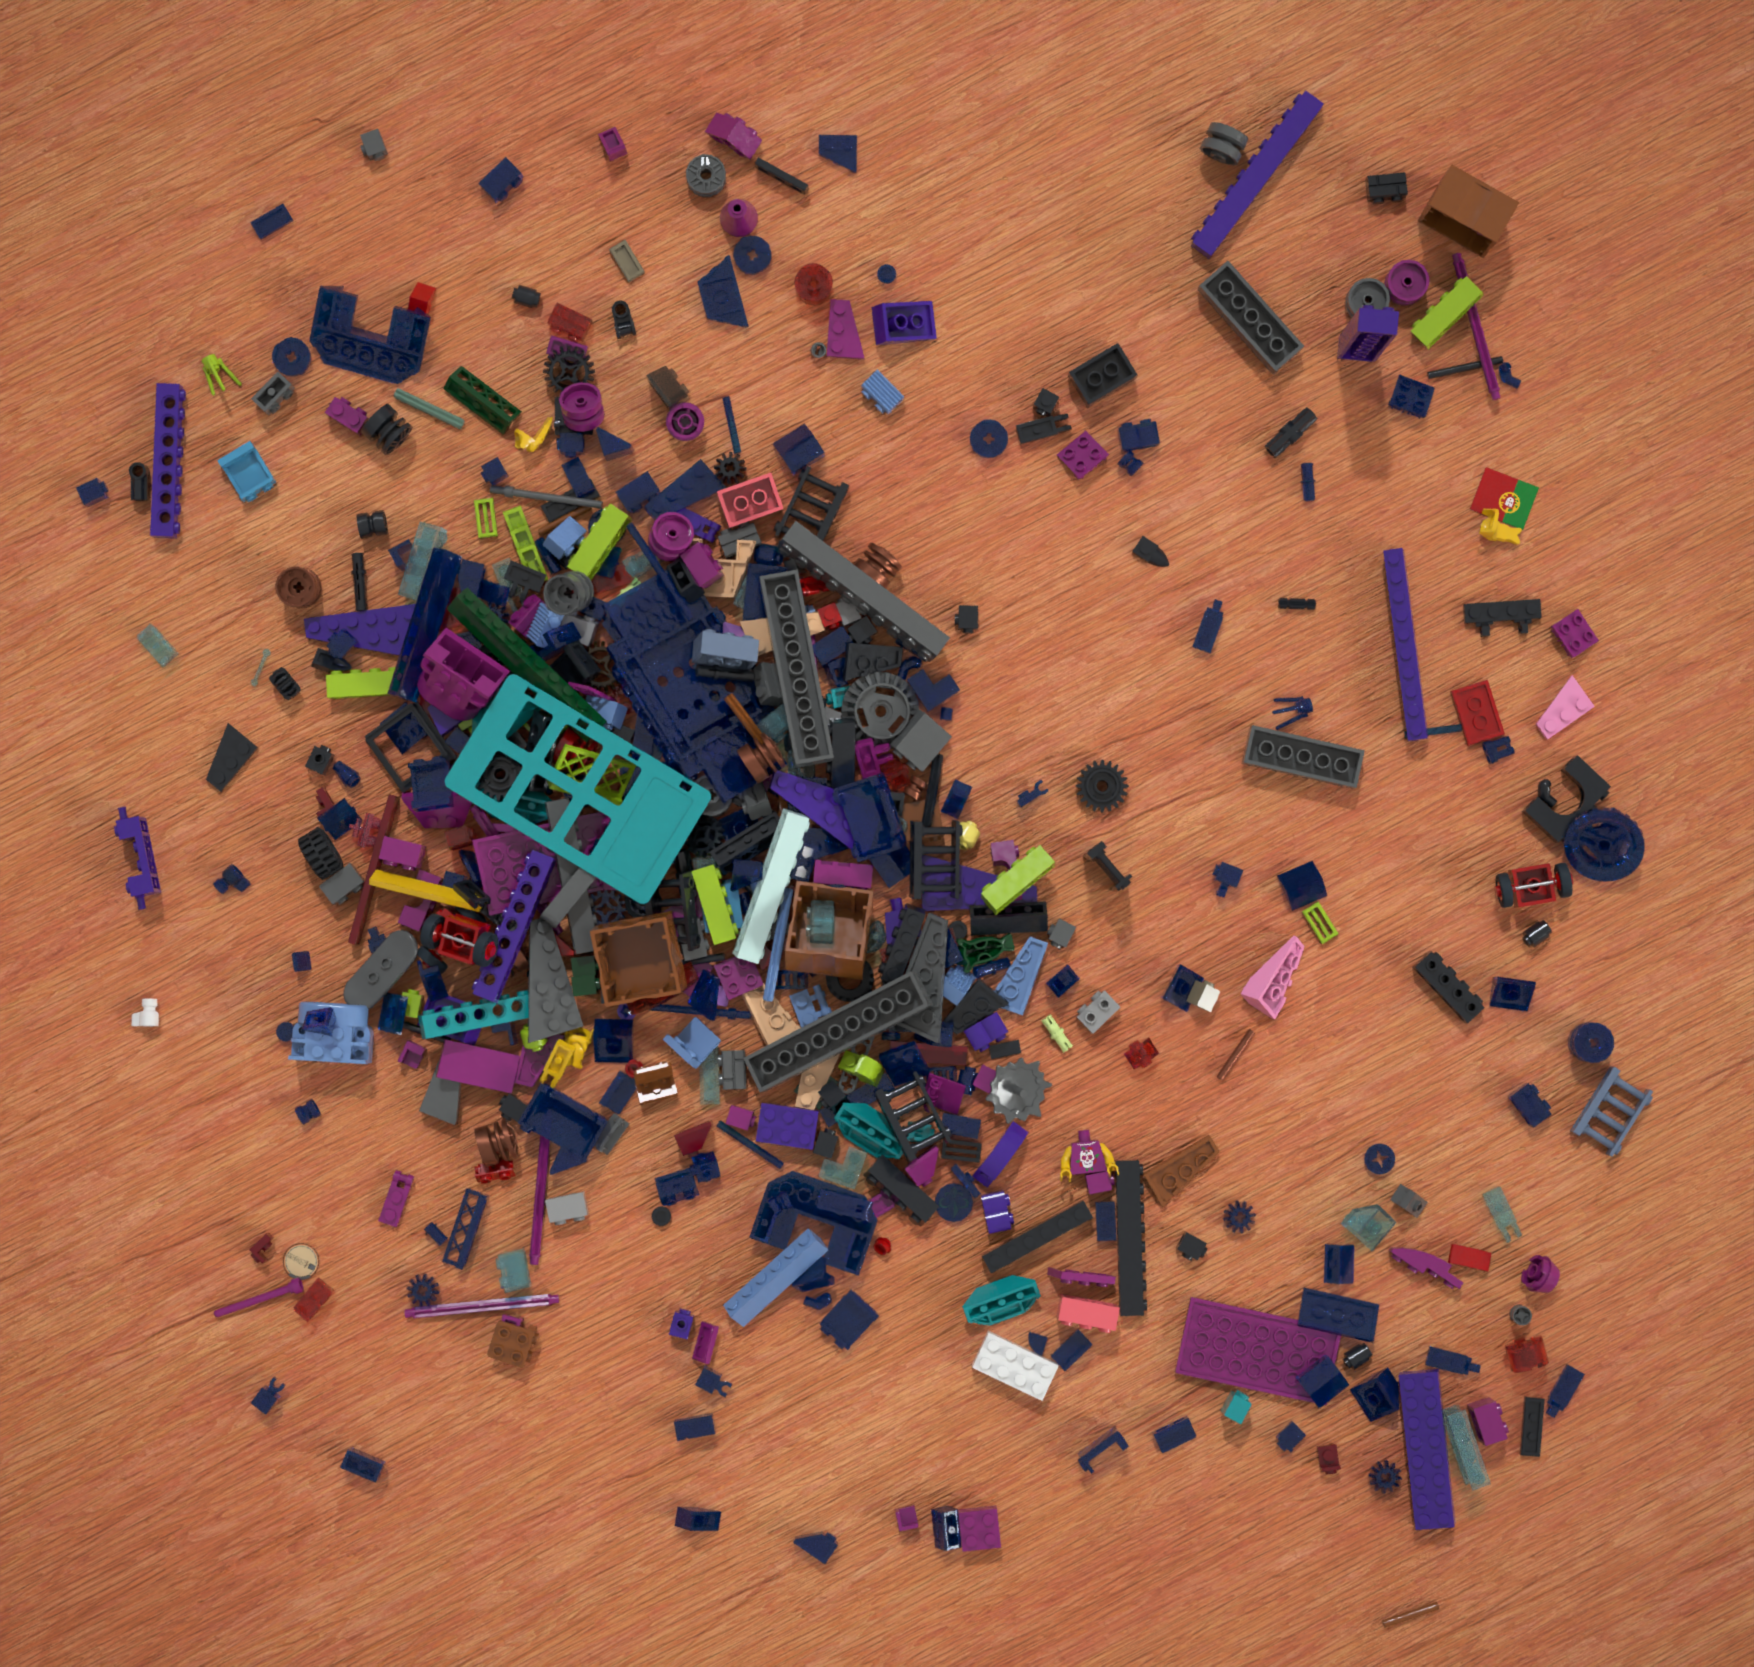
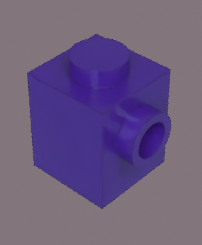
[669,1308,694,1339]

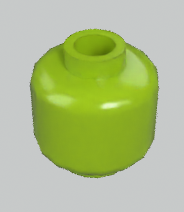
[520,1023,548,1052]

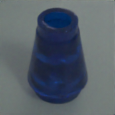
[332,761,361,788]

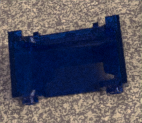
[832,772,907,862]
[518,1082,609,1163]

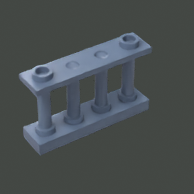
[1570,1066,1653,1157]

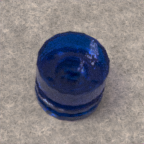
[1568,1022,1614,1063]

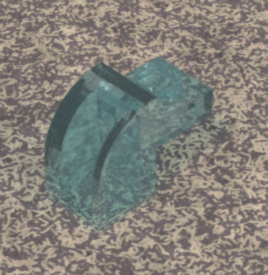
[622,546,664,578]

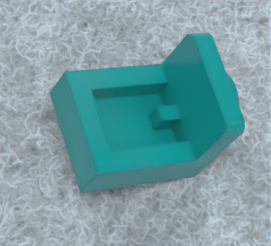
[826,686,850,709]

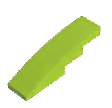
[503,505,548,581]

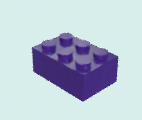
[756,1102,819,1150]

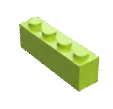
[1411,276,1484,350]
[567,503,633,580]
[326,667,406,699]
[981,845,1055,915]
[692,864,739,945]

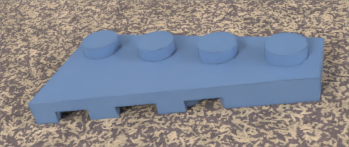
[995,937,1048,1016]

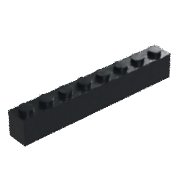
[1115,1159,1147,1316]

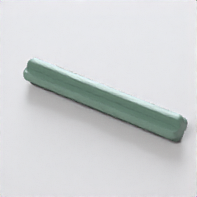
[394,388,465,429]

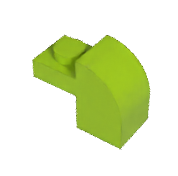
[838,1050,885,1087]

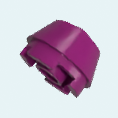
[666,402,704,441]
[1521,1255,1560,1293]

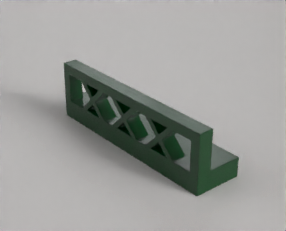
[443,366,522,435]

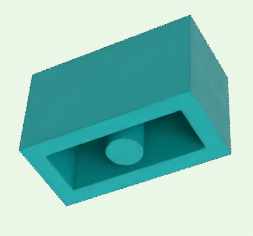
[1220,1390,1252,1424]

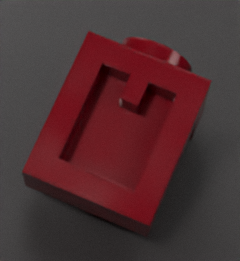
[316,787,337,818]
[249,1233,274,1264]
[1317,1444,1341,1474]

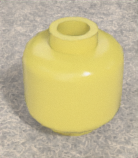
[960,821,980,850]

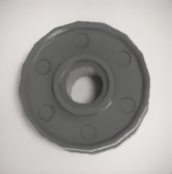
[686,154,726,197]

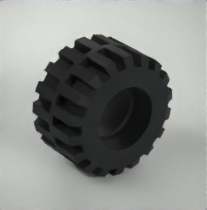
[298,827,343,880]
[826,960,874,1002]

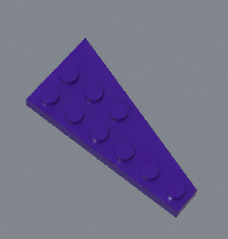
[304,603,425,660]
[769,770,883,860]
[921,855,1037,911]

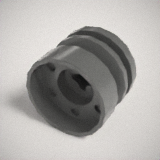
[543,571,594,615]

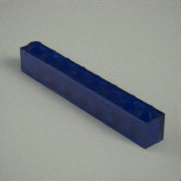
[387,547,462,703]

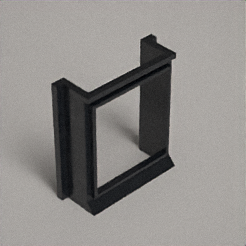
[364,701,457,793]

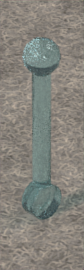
[250,649,271,686]

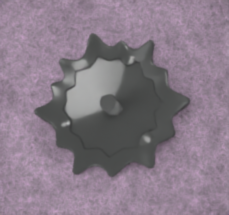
[986,1057,1052,1124]

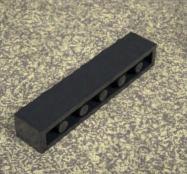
[982,1199,1093,1273]

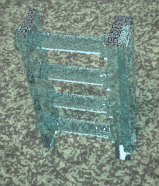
[1443,1404,1491,1490]

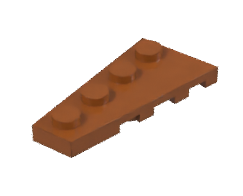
[1143,1135,1219,1207]

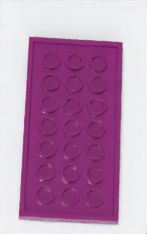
[472,812,611,916]
[1175,1296,1342,1405]

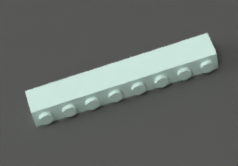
[733,808,810,964]

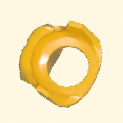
[514,417,553,452]
[1479,509,1522,545]
[565,1028,594,1069]

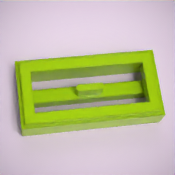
[474,498,498,539]
[1302,901,1338,944]

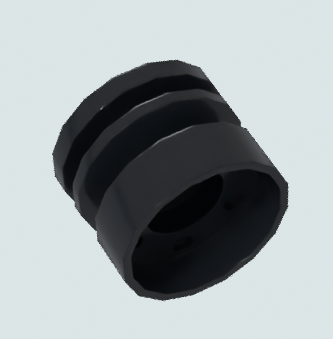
[361,404,413,455]

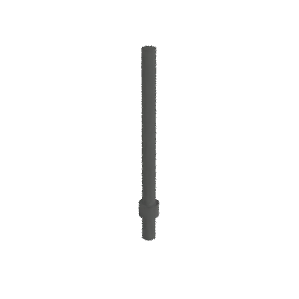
[490,485,603,509]

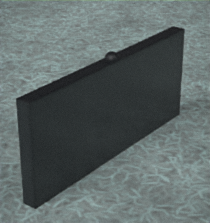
[989,1040,1021,1059]

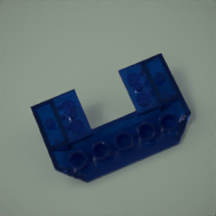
[309,286,431,384]
[749,1171,878,1276]

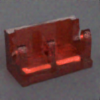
[293,1277,335,1322]

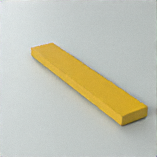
[369,869,485,912]

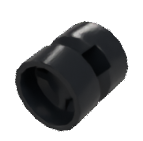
[356,510,388,539]

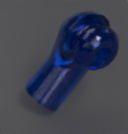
[897,656,922,680]
[803,1293,832,1310]

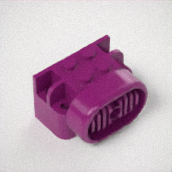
[417,628,510,721]

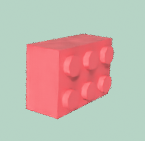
[716,473,784,528]
[1056,1294,1120,1333]

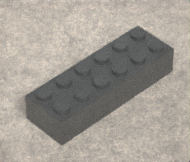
[1197,261,1304,375]
[1241,725,1365,789]

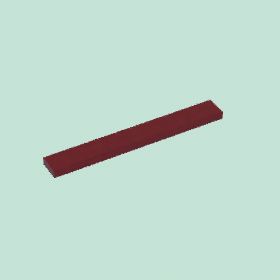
[348,794,400,945]

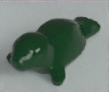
[947,933,1015,973]

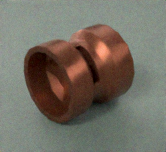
[902,775,928,801]

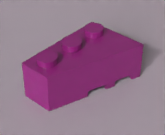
[813,860,873,890]

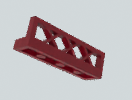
[889,1041,968,1065]

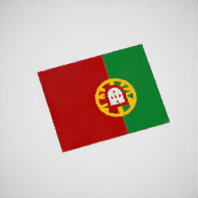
[1470,467,1539,530]

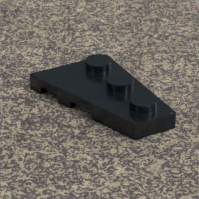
[206,723,258,792]
[942,978,1009,1034]

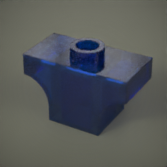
[941,779,972,819]

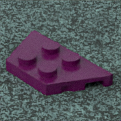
[401,791,472,828]

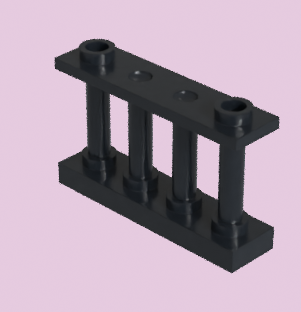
[773,466,849,542]
[909,820,963,899]
[1083,841,1132,891]
[645,871,701,951]
[873,1071,952,1163]

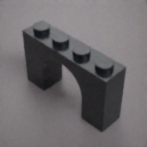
[1522,755,1611,843]

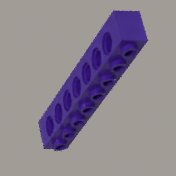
[150,383,186,539]
[472,850,556,1004]

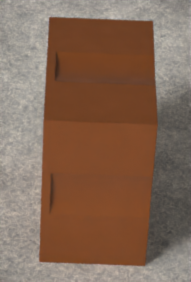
[1417,165,1519,258]
[785,881,873,980]
[590,911,687,1007]

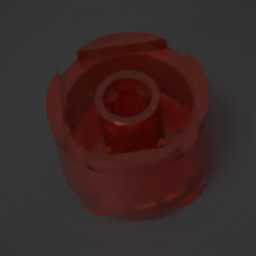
[794,263,833,306]
[1505,1335,1549,1373]

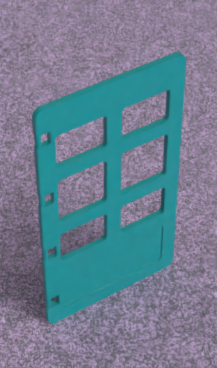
[445,674,711,904]

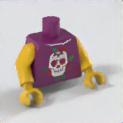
[1059,1130,1119,1182]

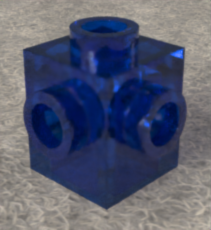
[689,1151,721,1183]

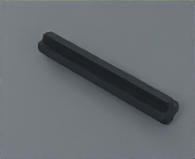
[922,754,943,827]

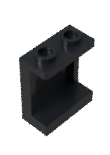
[550,640,601,693]

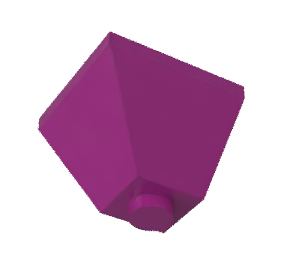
[905,1145,939,1187]

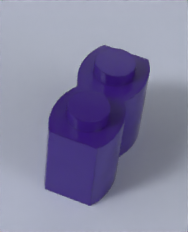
[964,1012,1008,1052]
[981,1190,1014,1234]

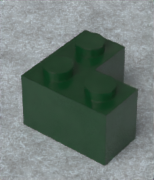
[571,956,601,996]

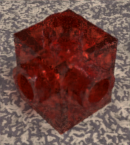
[881,757,911,791]
[1124,1038,1159,1069]

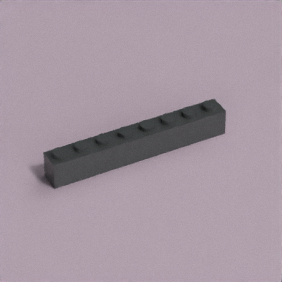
[544,798,597,954]

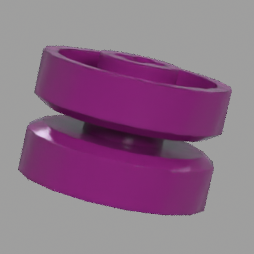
[1384,259,1430,306]
[559,382,605,432]
[648,512,694,561]

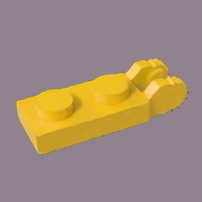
[540,1039,576,1088]

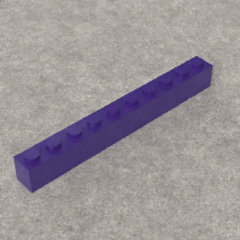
[1191,90,1324,259]
[1383,548,1429,741]

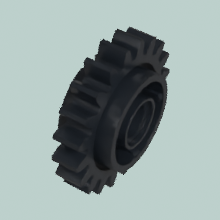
[477,752,522,802]
[1075,760,1129,813]

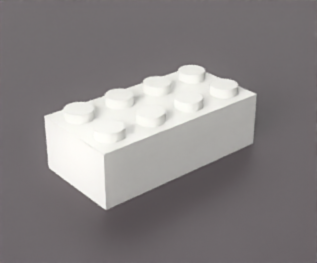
[972,1330,1059,1401]

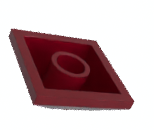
[674,1120,713,1158]

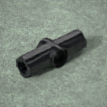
[1264,407,1318,458]

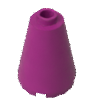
[720,199,758,237]

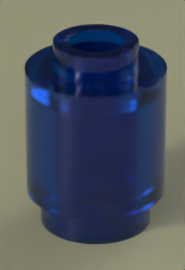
[957,1066,978,1095]

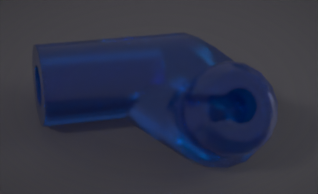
[1498,362,1521,389]

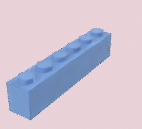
[723,1228,828,1327]

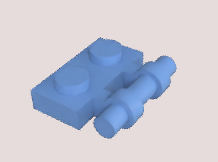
[789,984,832,1028]

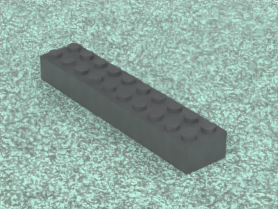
[777,521,950,662]
[759,570,834,768]
[743,971,933,1092]

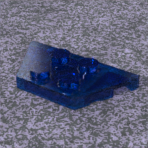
[697,255,749,328]

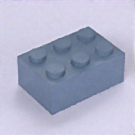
[692,629,759,670]

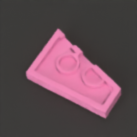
[1535,675,1595,740]

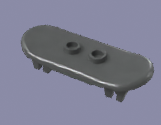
[343,930,418,1009]

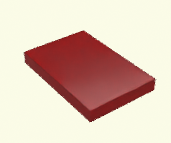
[1450,680,1505,746]

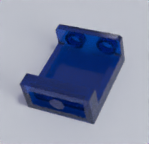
[530,621,582,661]
[408,756,454,812]
[819,1288,879,1350]
[1078,1426,1129,1474]

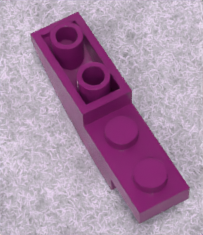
[1388,1247,1463,1289]

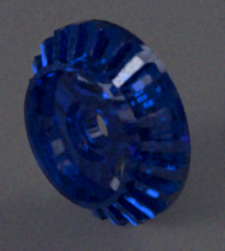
[1564,808,1645,882]

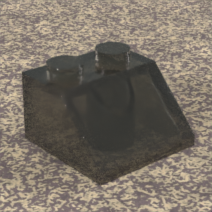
[646,366,690,411]

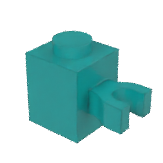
[907,1121,935,1142]

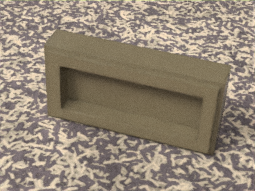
[609,240,645,283]

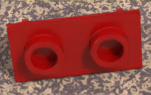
[800,576,829,597]
[474,1160,516,1184]

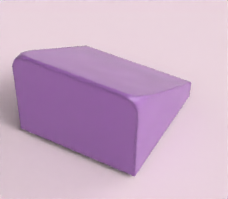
[723,622,745,637]
[712,985,729,1007]

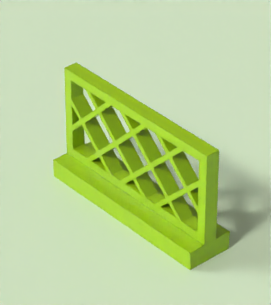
[546,744,636,806]

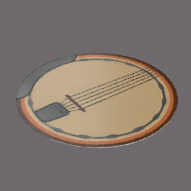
[283,1243,319,1280]

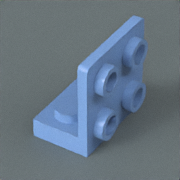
[663,1017,721,1069]

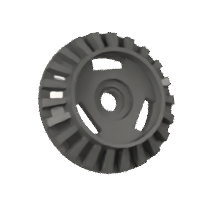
[841,672,919,749]

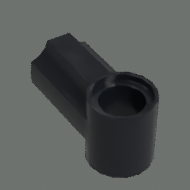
[129,462,150,501]

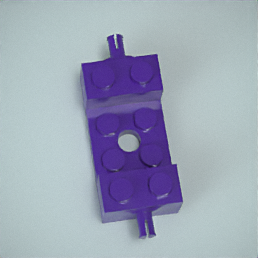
[114,807,161,910]

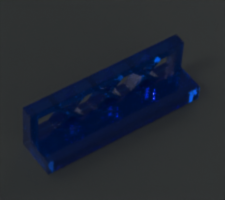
[442,1188,489,1270]

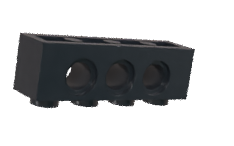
[526,710,557,792]

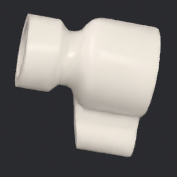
[131,999,159,1027]

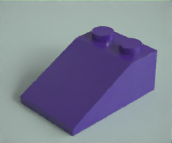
[871,301,937,345]
[417,989,482,1046]

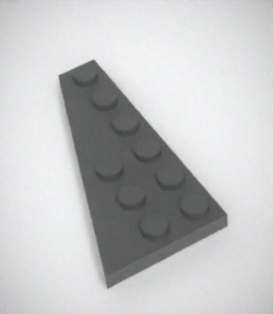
[897,913,948,1043]
[528,918,583,1043]

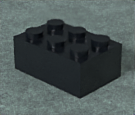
[1068,343,1138,408]

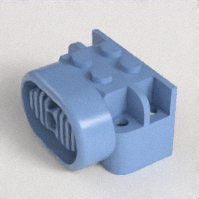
[288,1002,374,1064]

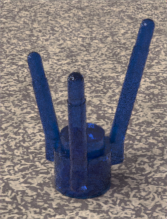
[1272,696,1313,730]

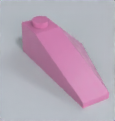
[1241,936,1305,1019]

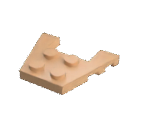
[689,538,756,598]

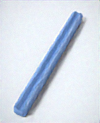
[763,888,793,1002]

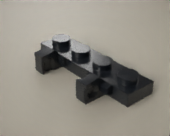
[1463,599,1542,637]

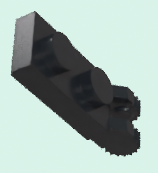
[1016,414,1072,445]

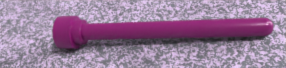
[214,1277,304,1317]

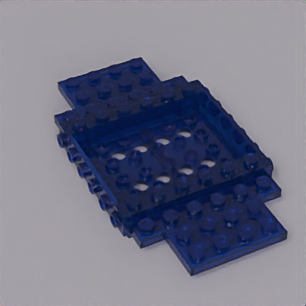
[602,569,788,803]

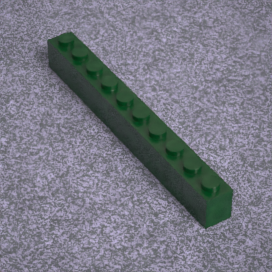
[447,588,607,743]

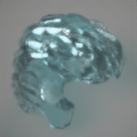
[866,920,886,954]

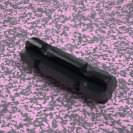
[1278,598,1316,610]

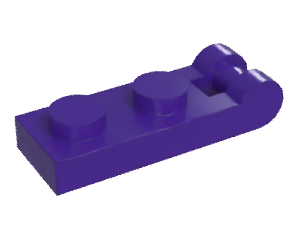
[669,503,722,543]

